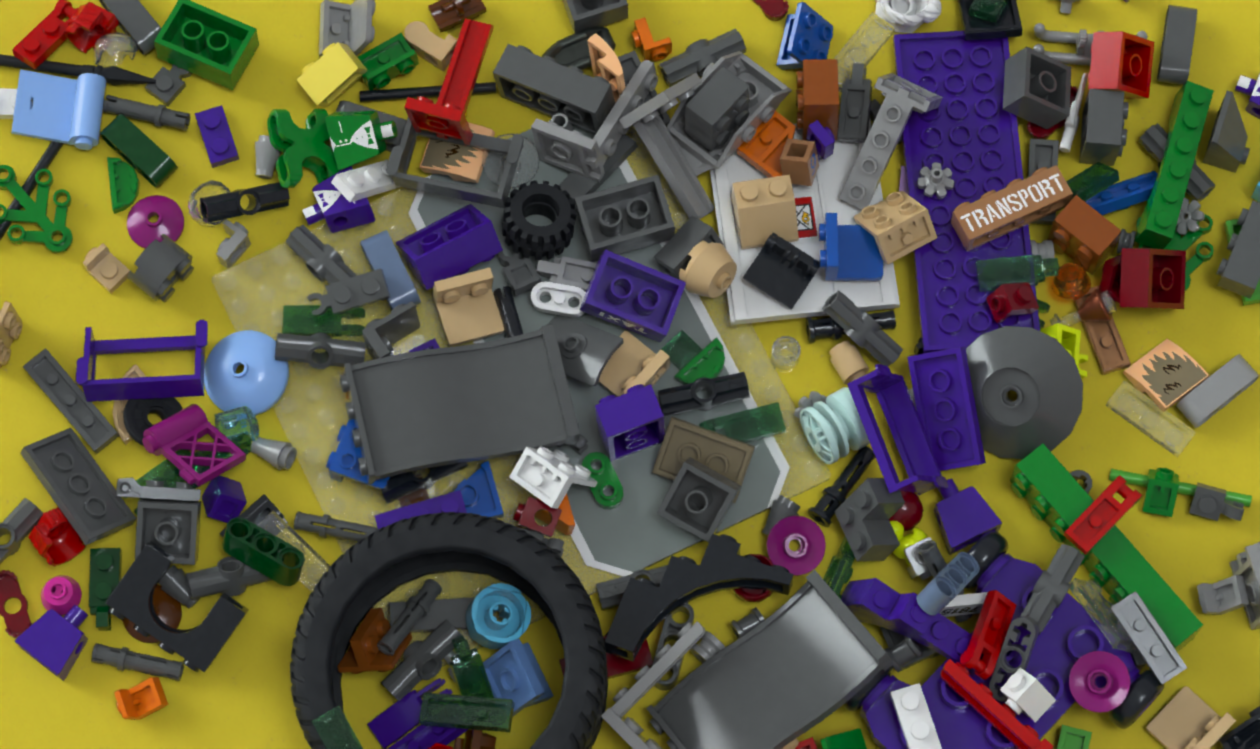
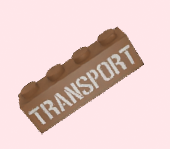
[951,165,1073,251]

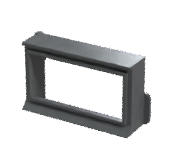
[386,117,524,208]

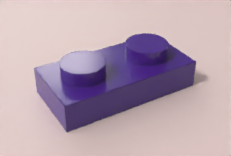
[195,105,239,168]

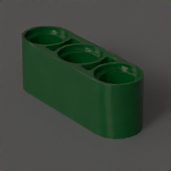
[100,114,178,188]
[222,517,305,586]

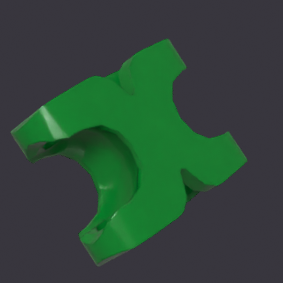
[267,109,341,188]

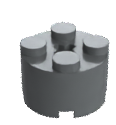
[128,234,194,302]

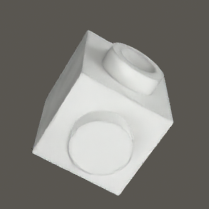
[1000,667,1056,723]

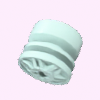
[799,387,870,464]

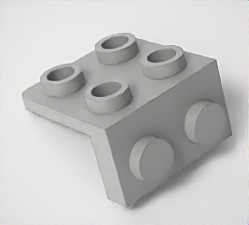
[319,0,376,56]

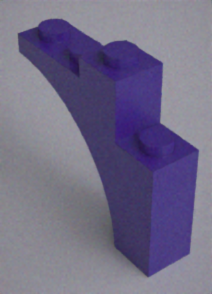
[840,578,972,666]

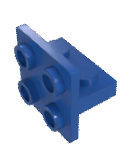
[776,2,833,70]

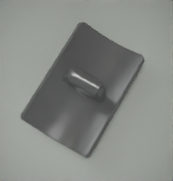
[548,315,624,386]

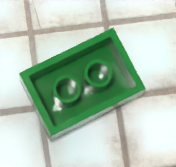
[154,0,259,90]

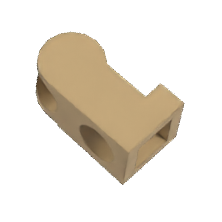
[404,21,458,72]

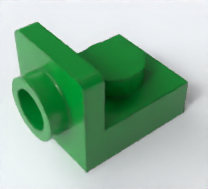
[1142,468,1179,517]

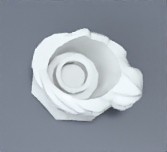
[875,0,942,34]

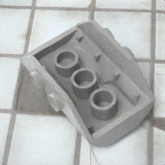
[667,51,792,176]

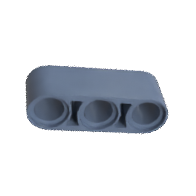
[360,230,421,310]
[917,552,980,616]

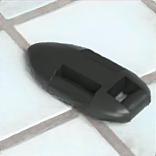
[542,26,616,70]

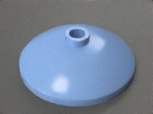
[204,330,289,417]

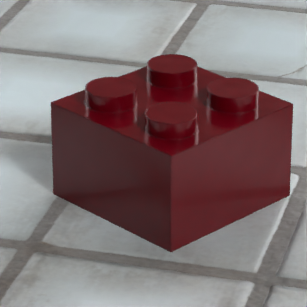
[1119,248,1186,309]

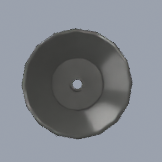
[966,326,1083,459]

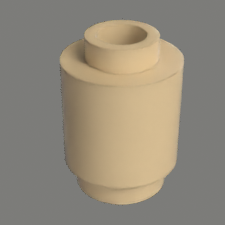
[829,340,869,384]

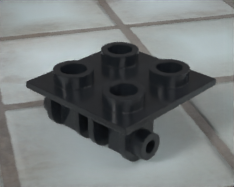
[743,232,820,310]

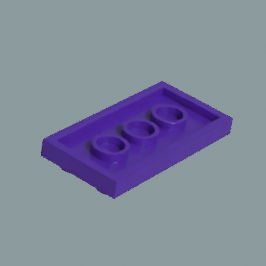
[907,346,986,471]

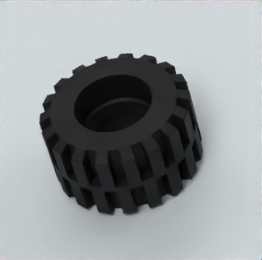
[502,180,577,260]

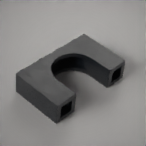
[105,541,249,672]

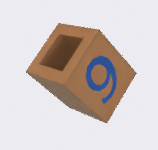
[780,138,819,186]

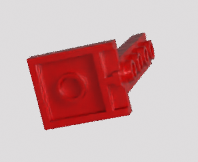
[404,18,494,145]
[940,659,1054,749]

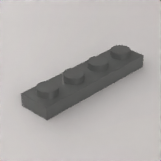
[23,348,119,454]

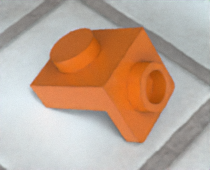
[631,17,672,61]
[114,677,168,720]

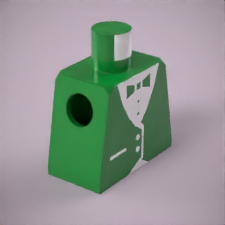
[325,111,398,170]

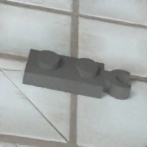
[307,268,391,316]

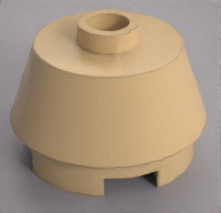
[679,241,737,298]

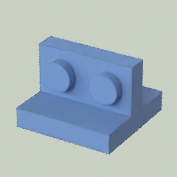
[478,639,554,720]

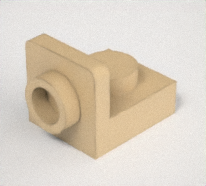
[83,243,130,294]

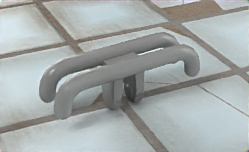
[1033,23,1148,66]

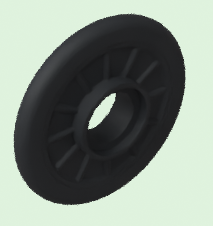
[123,397,183,446]

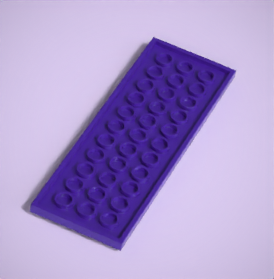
[893,31,1040,354]

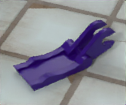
[367,678,453,749]

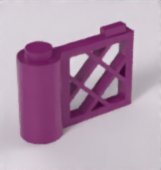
[142,404,246,487]

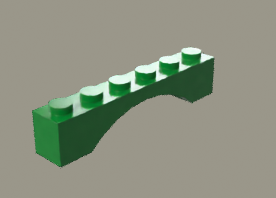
[1134,81,1214,249]

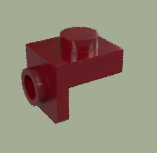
[1099,255,1121,303]
[987,282,1039,323]

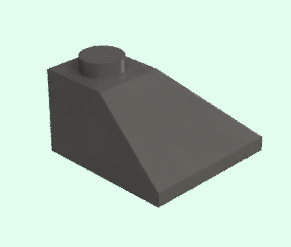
[1202,91,1250,173]

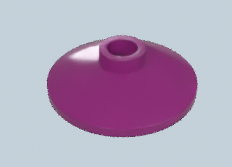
[127,195,184,249]
[766,516,826,575]
[1069,651,1131,712]

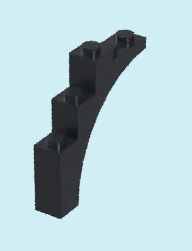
[605,534,794,662]

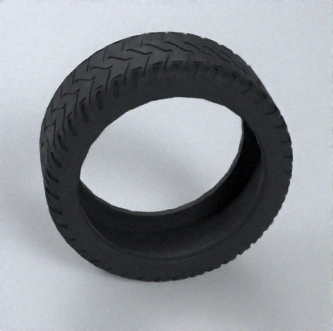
[290,512,608,749]

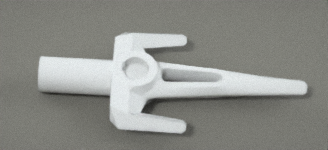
[1059,73,1088,153]

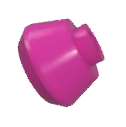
[41,575,82,615]

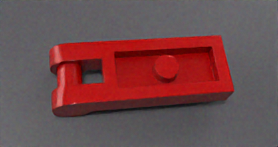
[12,0,79,69]
[1063,475,1143,555]
[960,590,1017,680]

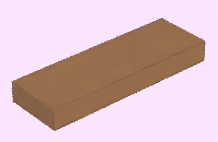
[1072,285,1131,375]

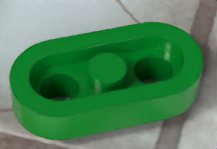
[582,452,624,509]

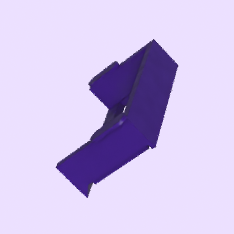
[76,320,208,402]
[847,364,948,495]

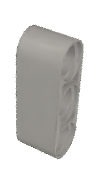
[1176,354,1259,428]

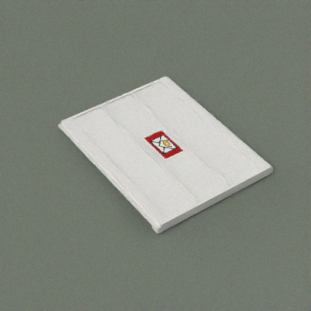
[710,119,900,325]

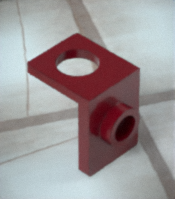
[512,496,562,537]

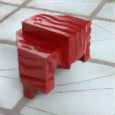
[63,2,119,54]
[28,507,85,567]

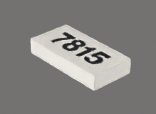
[939,592,988,617]

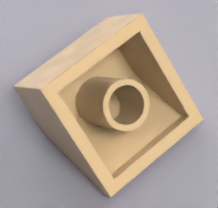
[731,174,799,250]

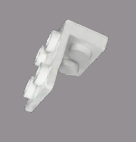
[509,446,598,509]

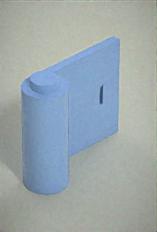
[11,69,107,150]

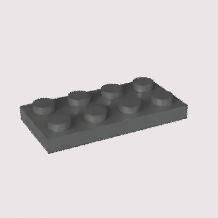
[20,428,136,545]

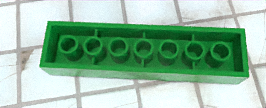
[1010,444,1203,652]

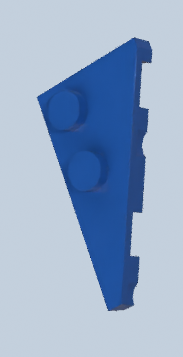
[449,461,504,519]

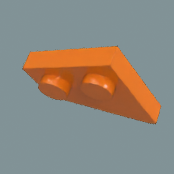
[737,110,796,178]

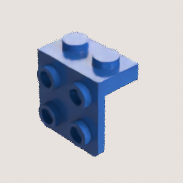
[819,213,883,281]
[326,419,390,489]

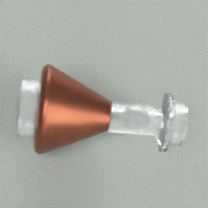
[1050,289,1117,327]

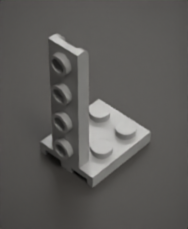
[531,60,658,183]
[619,73,714,220]
[839,73,943,209]
[1229,542,1260,630]
[601,621,706,749]

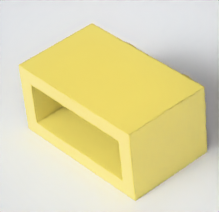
[297,42,368,108]

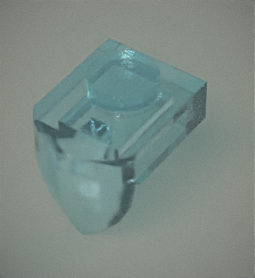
[214,406,259,441]

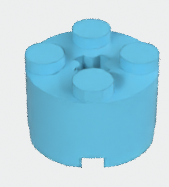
[465,583,531,649]

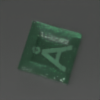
[661,330,702,370]

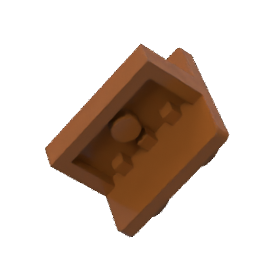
[337,608,412,674]

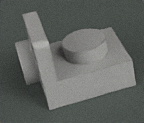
[217,219,251,270]

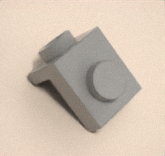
[904,537,932,580]
[1197,575,1249,615]

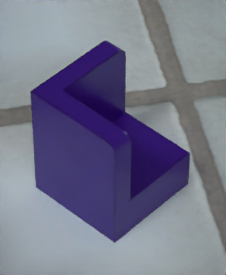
[202,475,247,523]

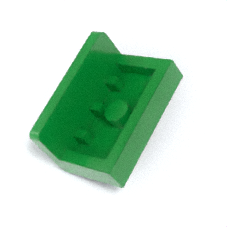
[358,33,419,90]

